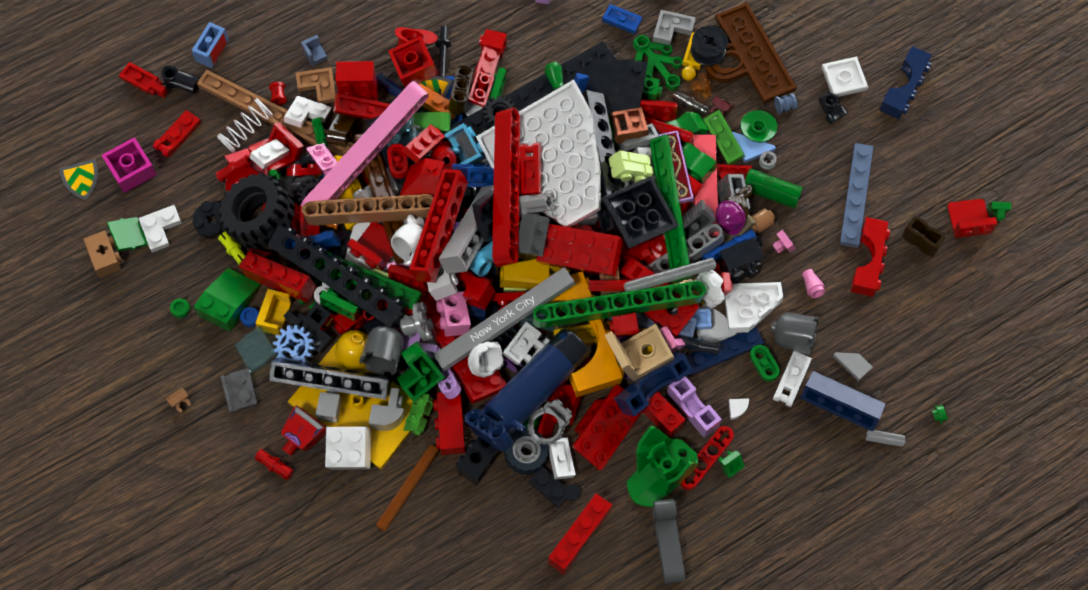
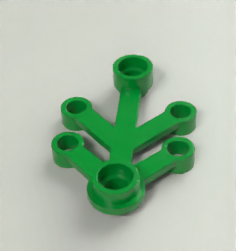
[633,35,683,91]

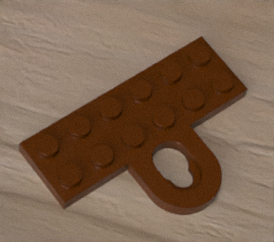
[705,2,797,104]

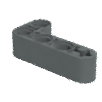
[652,499,685,584]

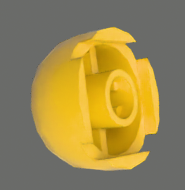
[335,330,368,369]

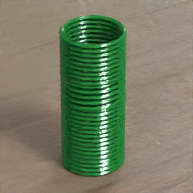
[745,168,803,209]

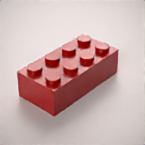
[536,224,623,278]

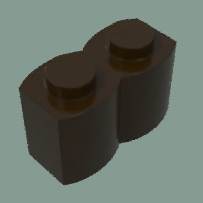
[902,216,946,257]

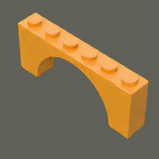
[545,271,624,397]

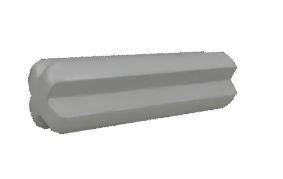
[866,430,905,447]

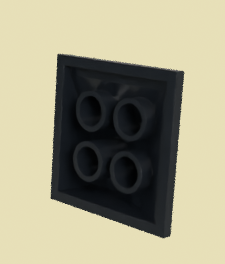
[586,59,648,116]
[602,176,678,249]

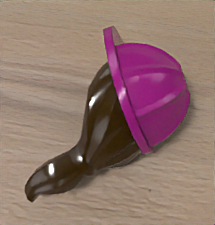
[715,184,752,235]

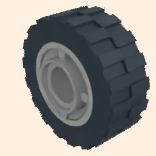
[504,429,549,475]

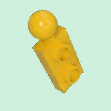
[682,32,701,81]

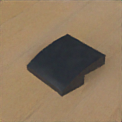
[472,190,494,242]

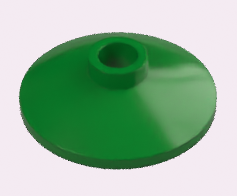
[740,110,777,143]

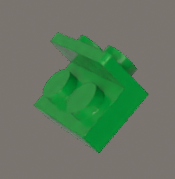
[319,288,362,321]

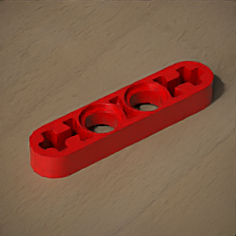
[680,426,734,491]

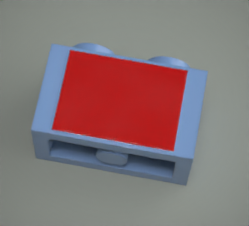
[192,22,229,68]

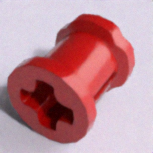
[269,82,287,106]

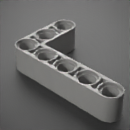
[646,224,724,314]

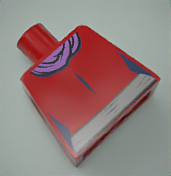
[281,405,327,456]

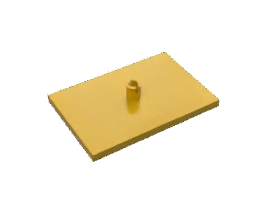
[288,342,424,470]

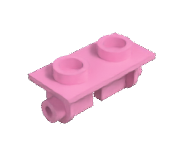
[306,143,337,176]

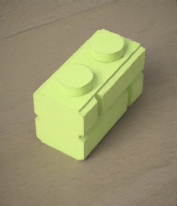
[609,151,653,183]

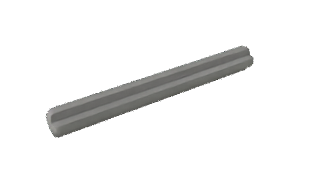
[624,258,716,292]

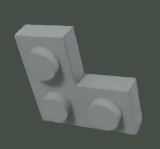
[653,10,696,45]

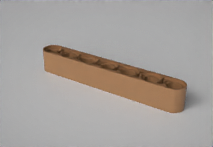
[302,194,433,226]

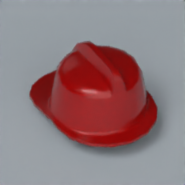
[395,27,438,46]

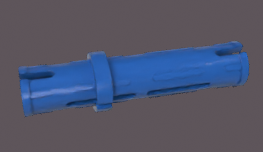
[702,229,757,261]

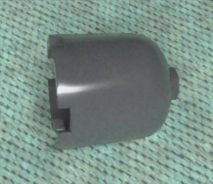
[771,312,819,356]
[359,325,404,375]

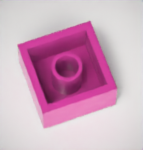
[101,137,157,193]

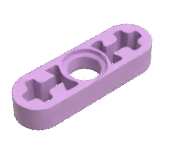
[435,361,461,399]

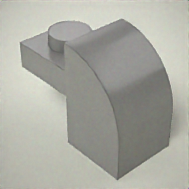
[369,388,405,431]

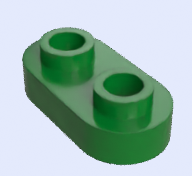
[750,345,780,382]

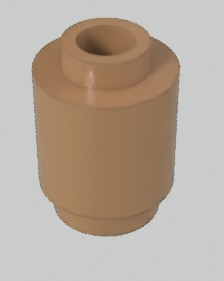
[750,208,775,234]

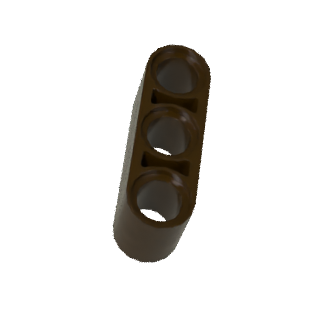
[448,65,473,115]
[326,114,360,147]

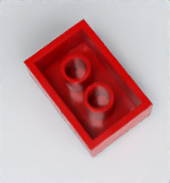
[336,61,379,101]

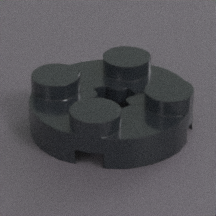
[192,201,225,239]

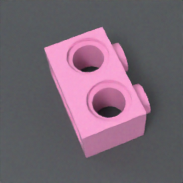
[436,291,471,337]

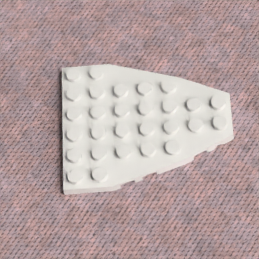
[476,80,601,227]

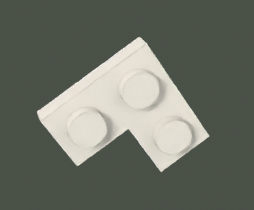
[284,96,332,128]
[139,205,182,253]

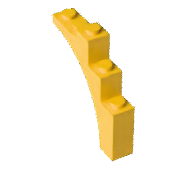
[500,259,571,290]

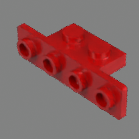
[538,377,581,438]

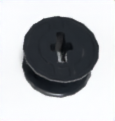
[690,25,728,66]

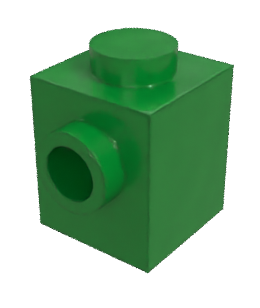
[641,77,662,100]

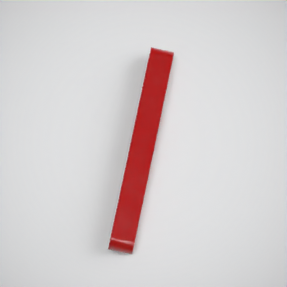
[492,107,520,267]

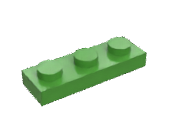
[704,110,746,165]

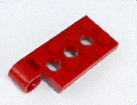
[619,258,700,338]

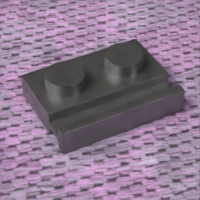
[221,368,258,414]

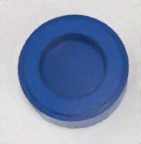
[240,307,259,327]

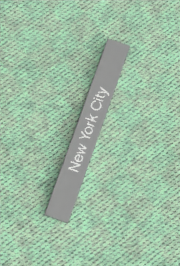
[433,267,576,372]

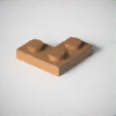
[296,67,336,104]

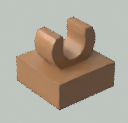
[166,387,191,412]

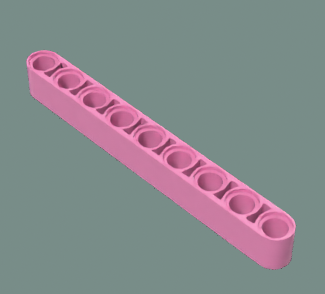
[301,81,429,215]

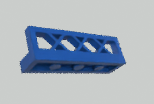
[452,163,494,187]

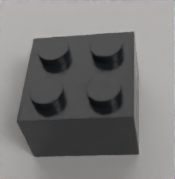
[717,237,764,284]

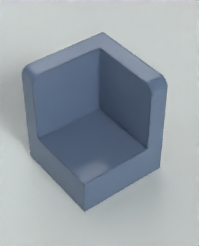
[301,35,328,67]

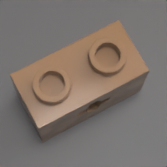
[84,230,122,278]

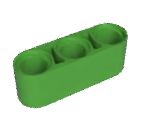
[409,112,451,133]

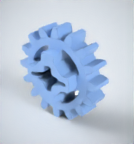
[273,325,316,363]

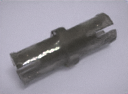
[672,89,709,117]

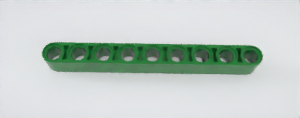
[532,281,706,328]

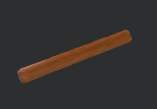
[376,445,439,531]

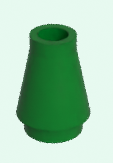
[544,62,563,91]

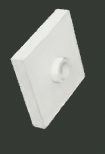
[821,57,868,97]

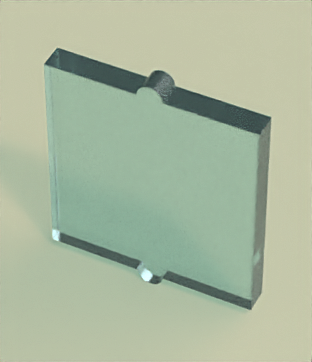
[235,326,276,373]

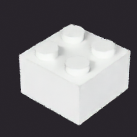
[325,427,371,470]

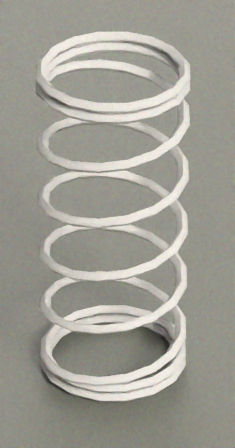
[217,98,273,153]

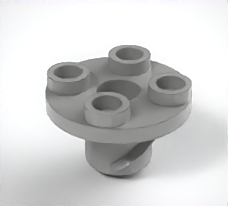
[400,302,434,341]

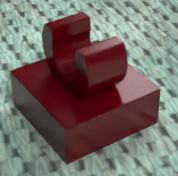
[710,96,734,116]

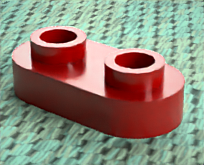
[387,144,409,179]
[287,164,323,176]

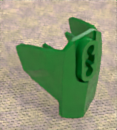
[626,426,698,507]

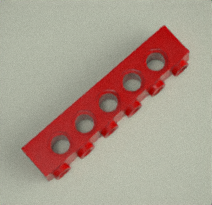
[409,169,468,283]

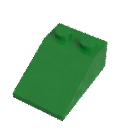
[194,268,261,332]

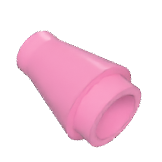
[802,269,825,298]

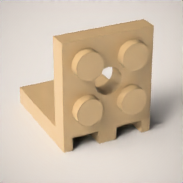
[605,324,675,382]

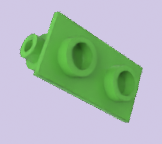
[403,394,434,436]

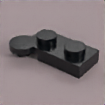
[529,467,580,509]

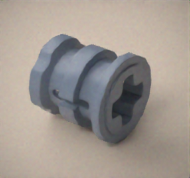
[774,93,797,114]

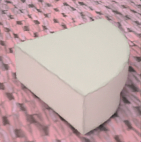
[729,398,749,420]

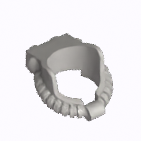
[527,399,572,445]

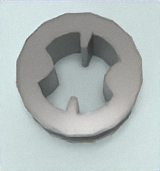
[759,151,777,170]

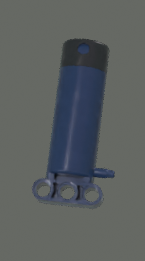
[465,328,590,451]

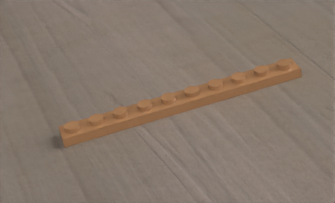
[197,70,354,156]

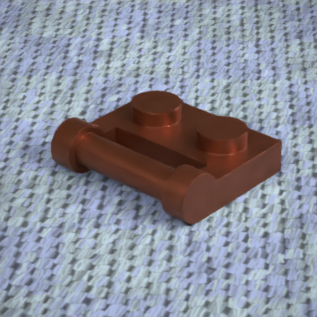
[609,107,649,143]

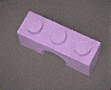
[667,376,722,438]

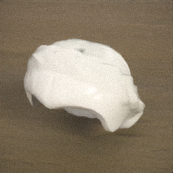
[696,270,725,309]
[468,342,504,378]

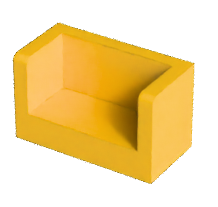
[255,289,292,335]

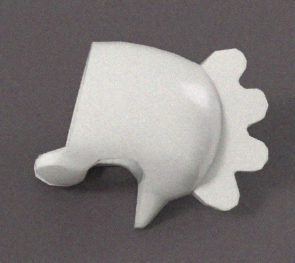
[391,214,424,265]

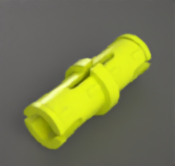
[218,232,246,265]

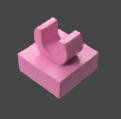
[773,230,796,253]

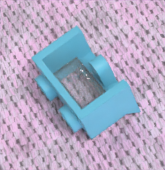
[444,123,484,164]

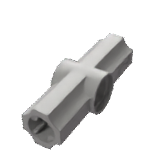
[519,194,554,217]

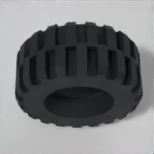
[219,174,295,249]

